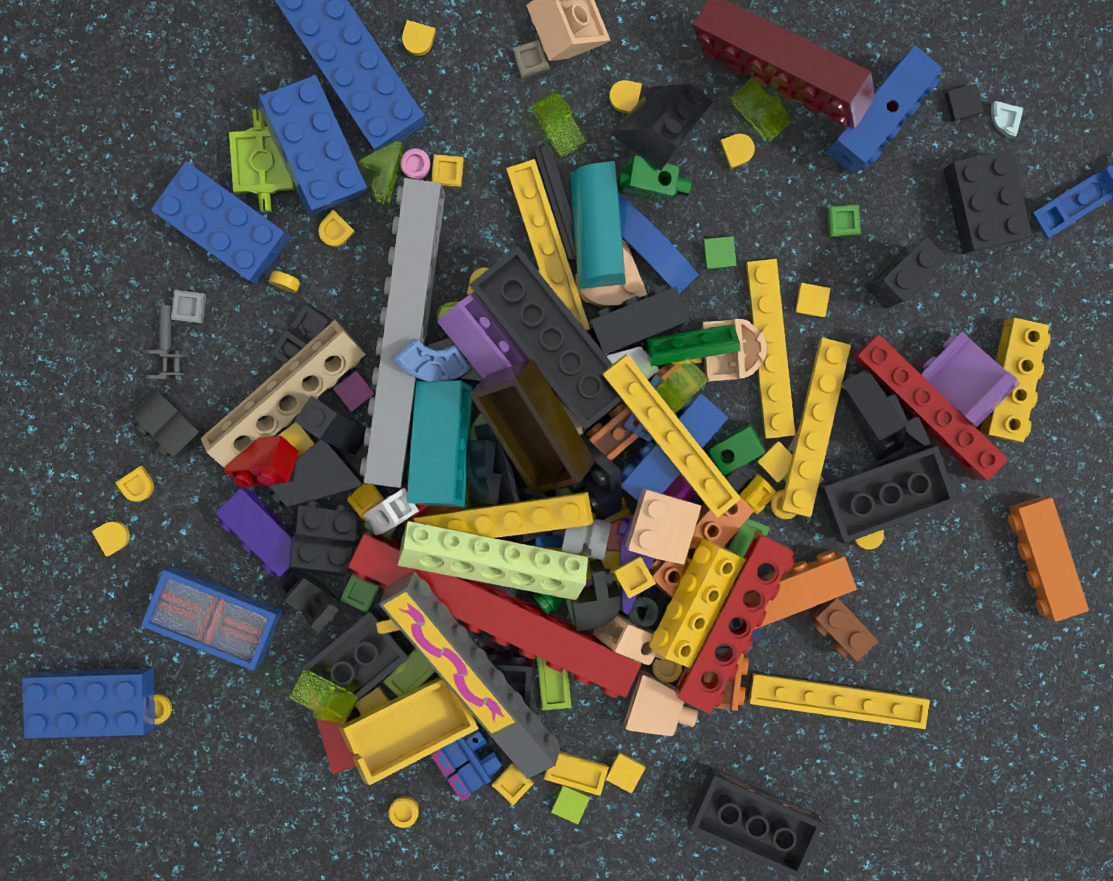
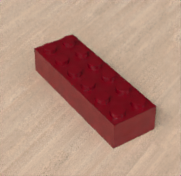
[692,0,875,129]

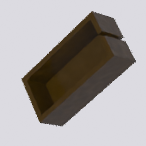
[470,359,596,494]

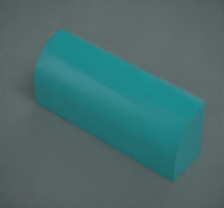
[570,161,626,289]
[407,381,473,507]

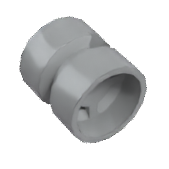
[562,519,611,560]

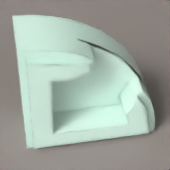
[991,101,1023,139]

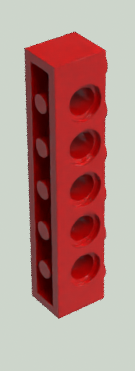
[850,334,1008,481]
[674,531,794,714]

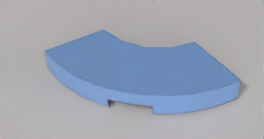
[390,339,471,381]

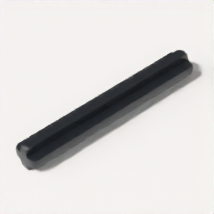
[534,145,576,260]

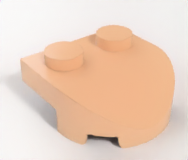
[575,240,647,310]
[701,319,767,382]

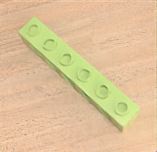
[397,521,588,600]

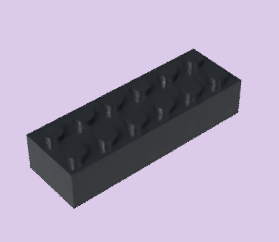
[469,246,622,430]

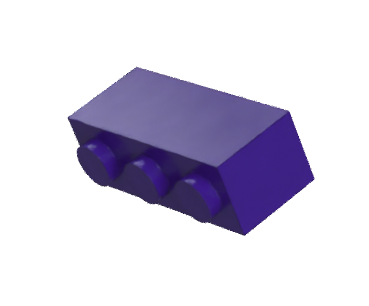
[215,487,292,577]

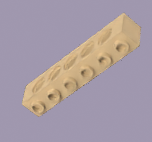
[200,320,366,468]

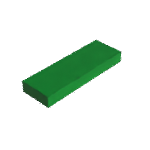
[645,324,740,366]

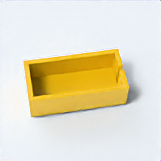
[339,676,479,785]

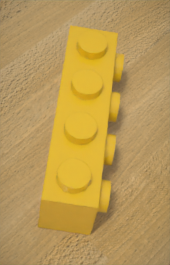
[980,318,1051,442]
[649,538,746,668]

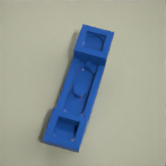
[1031,163,1113,239]
[619,194,699,294]

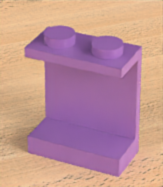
[921,331,1020,427]

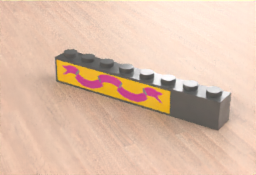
[379,572,561,779]

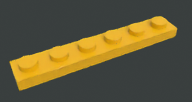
[506,159,590,331]
[746,259,795,438]
[780,338,851,517]
[602,354,741,518]
[413,492,593,538]
[748,673,930,729]

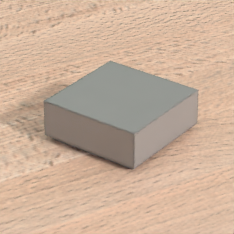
[171,290,206,324]

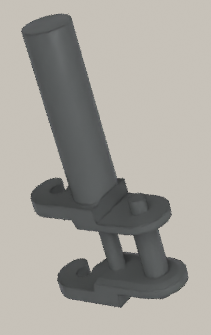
[145,305,184,380]

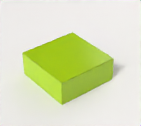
[551,785,590,824]

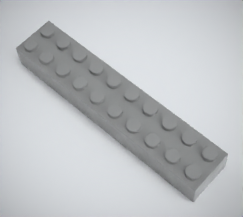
[360,178,445,488]

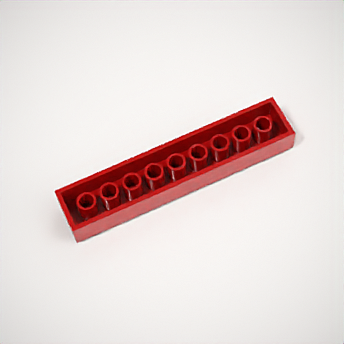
[349,530,641,698]

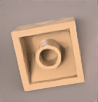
[526,0,610,61]
[625,488,701,564]

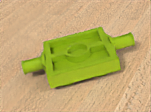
[229,109,295,213]

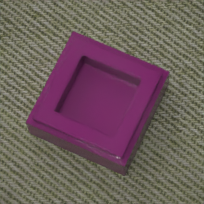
[333,371,376,412]

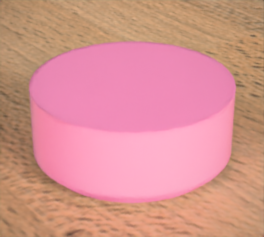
[400,149,431,180]

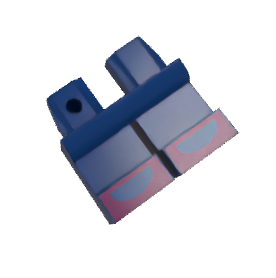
[431,727,503,802]

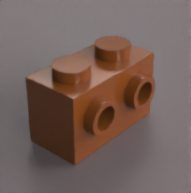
[809,598,879,662]

